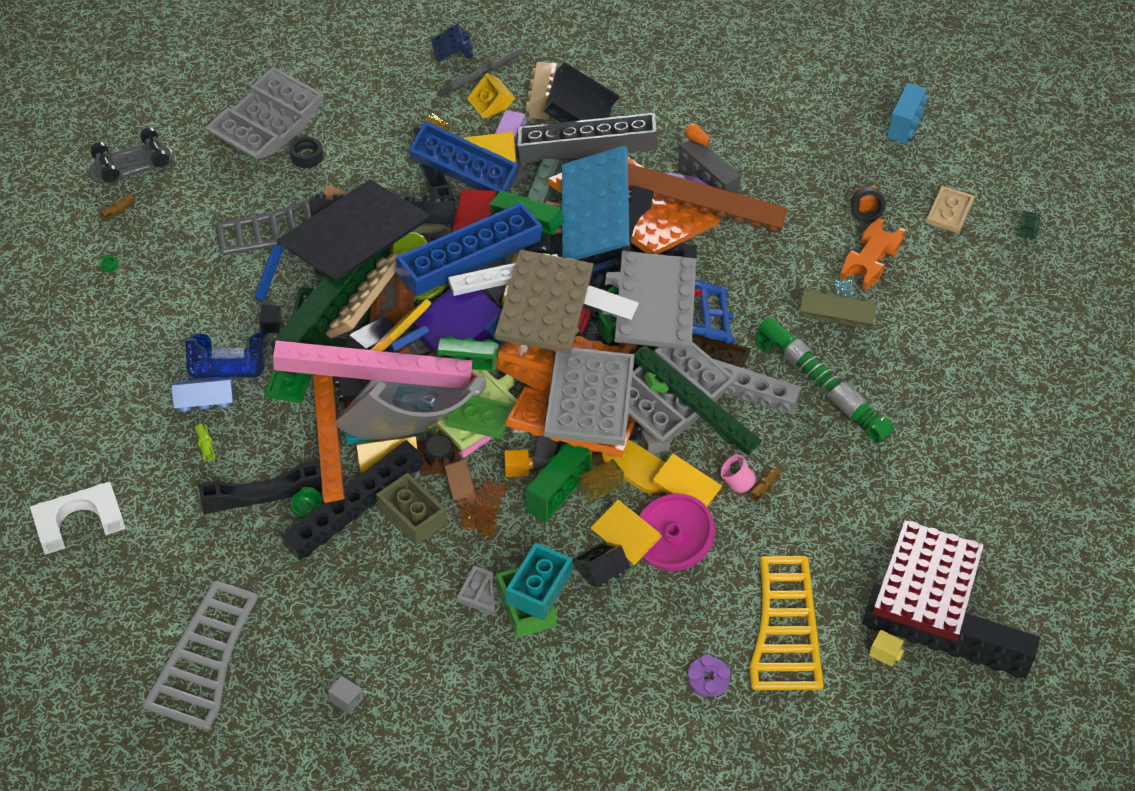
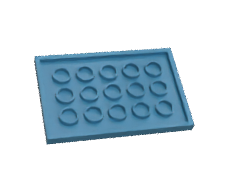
[562,146,630,260]

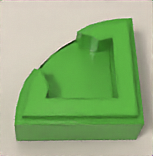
[644,372,669,394]

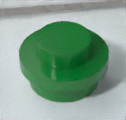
[100,255,119,272]

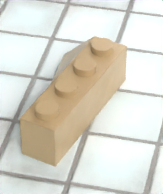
[526,62,557,120]

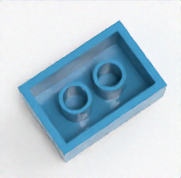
[887,83,928,144]

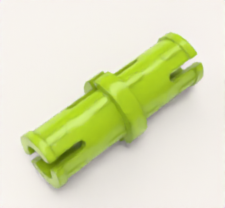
[195,424,216,461]

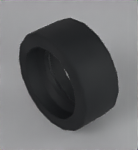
[290,137,323,168]
[851,187,886,222]

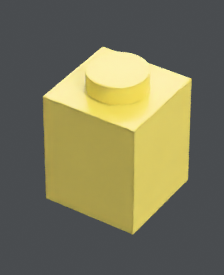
[869,630,905,666]

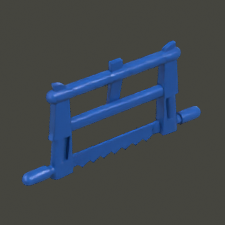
[692,280,735,344]

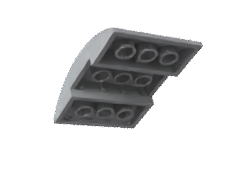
[205,67,324,159]
[628,342,736,444]

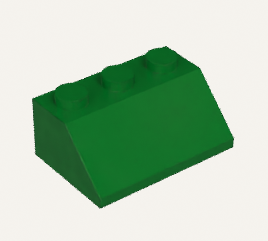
[438,336,498,371]

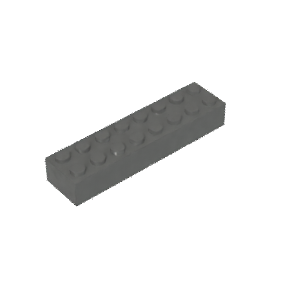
[518,113,658,163]

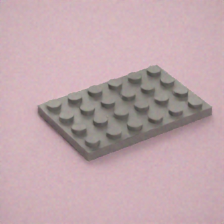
[544,348,634,446]

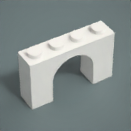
[30,482,125,555]

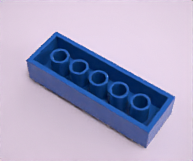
[409,121,519,194]

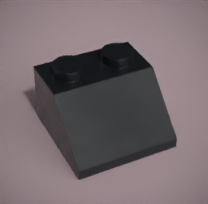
[573,542,631,587]

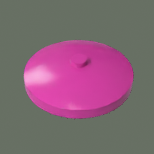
[639,494,715,571]

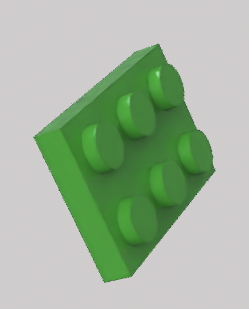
[446,395,514,439]

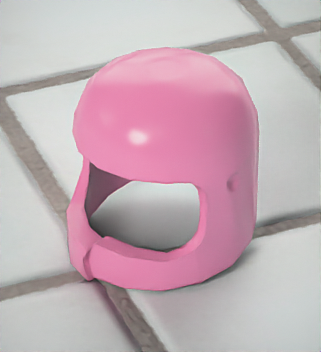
[721,454,756,493]

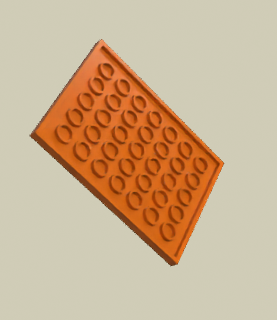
[548,157,720,255]

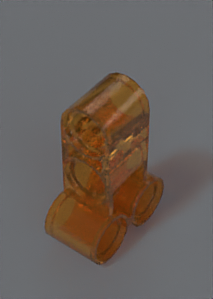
[460,480,507,537]

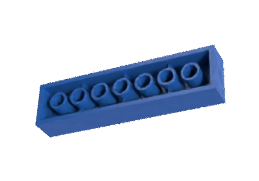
[396,202,542,297]

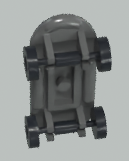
[89,127,174,184]

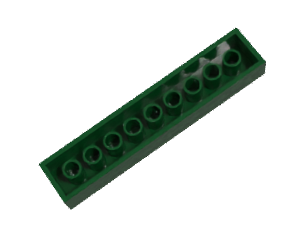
[271,247,389,376]

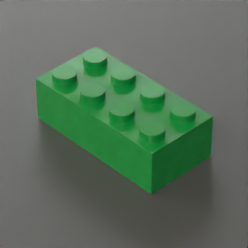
[525,442,592,523]

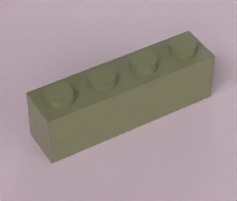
[799,289,877,329]

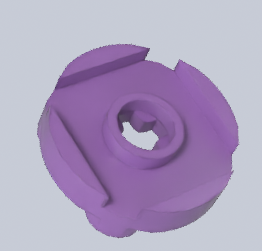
[687,655,731,697]

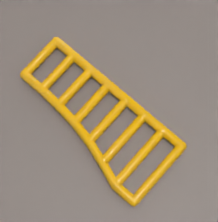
[749,556,824,690]

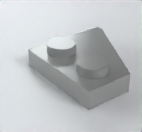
[457,566,495,615]

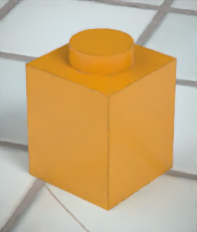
[505,450,533,477]

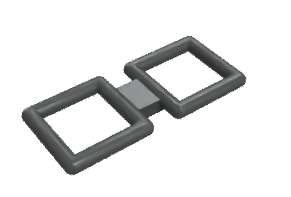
[437,48,523,97]

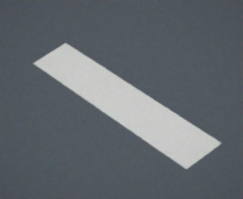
[584,286,639,320]

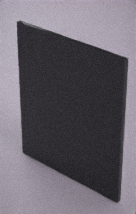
[277,179,431,282]

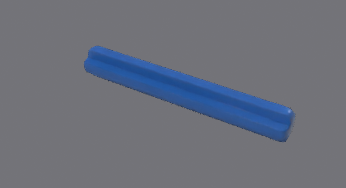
[255,244,283,301]

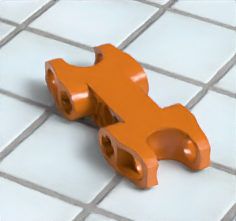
[839,218,906,290]

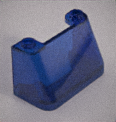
[185,332,269,378]

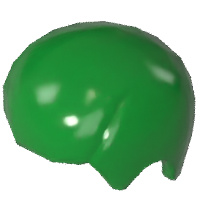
[291,487,322,519]

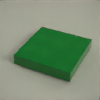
[264,370,313,404]

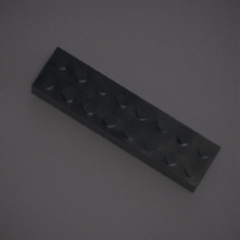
[862,583,1041,678]

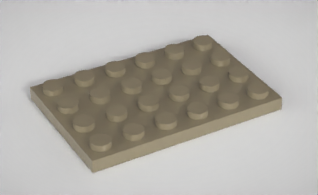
[495,250,594,354]

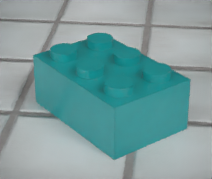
[506,543,573,620]

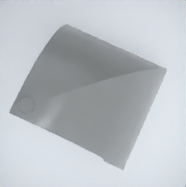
[333,352,485,440]

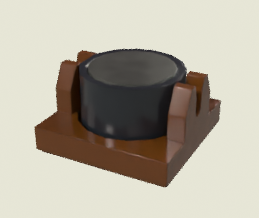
[417,430,460,476]

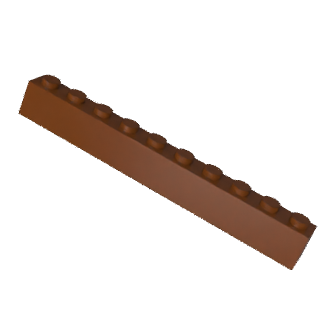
[628,163,788,233]

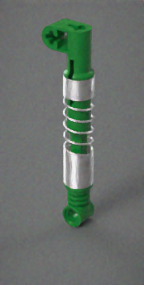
[755,316,894,443]

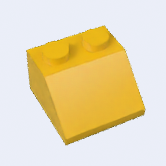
[467,73,516,119]

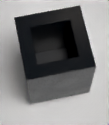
[259,305,282,334]

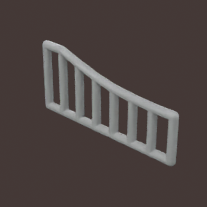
[143,581,258,730]

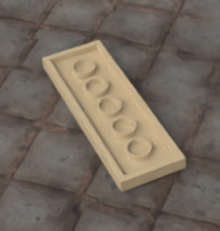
[326,251,405,338]

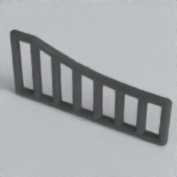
[215,197,312,255]

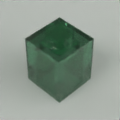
[1018,211,1040,240]

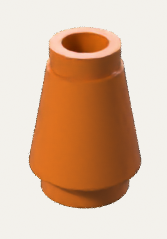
[684,123,711,147]

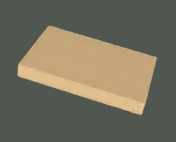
[926,186,975,233]

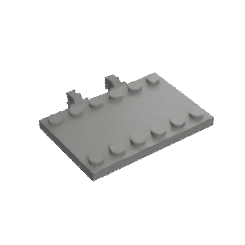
[603,251,696,350]

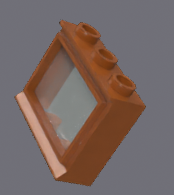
[369,272,415,324]

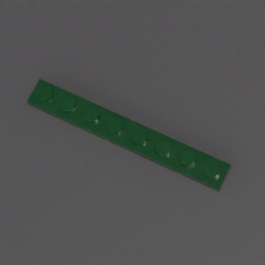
[634,345,762,456]

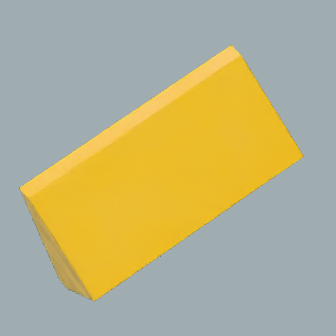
[356,434,417,474]

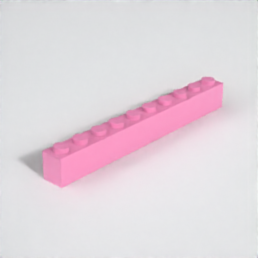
[273,341,472,389]

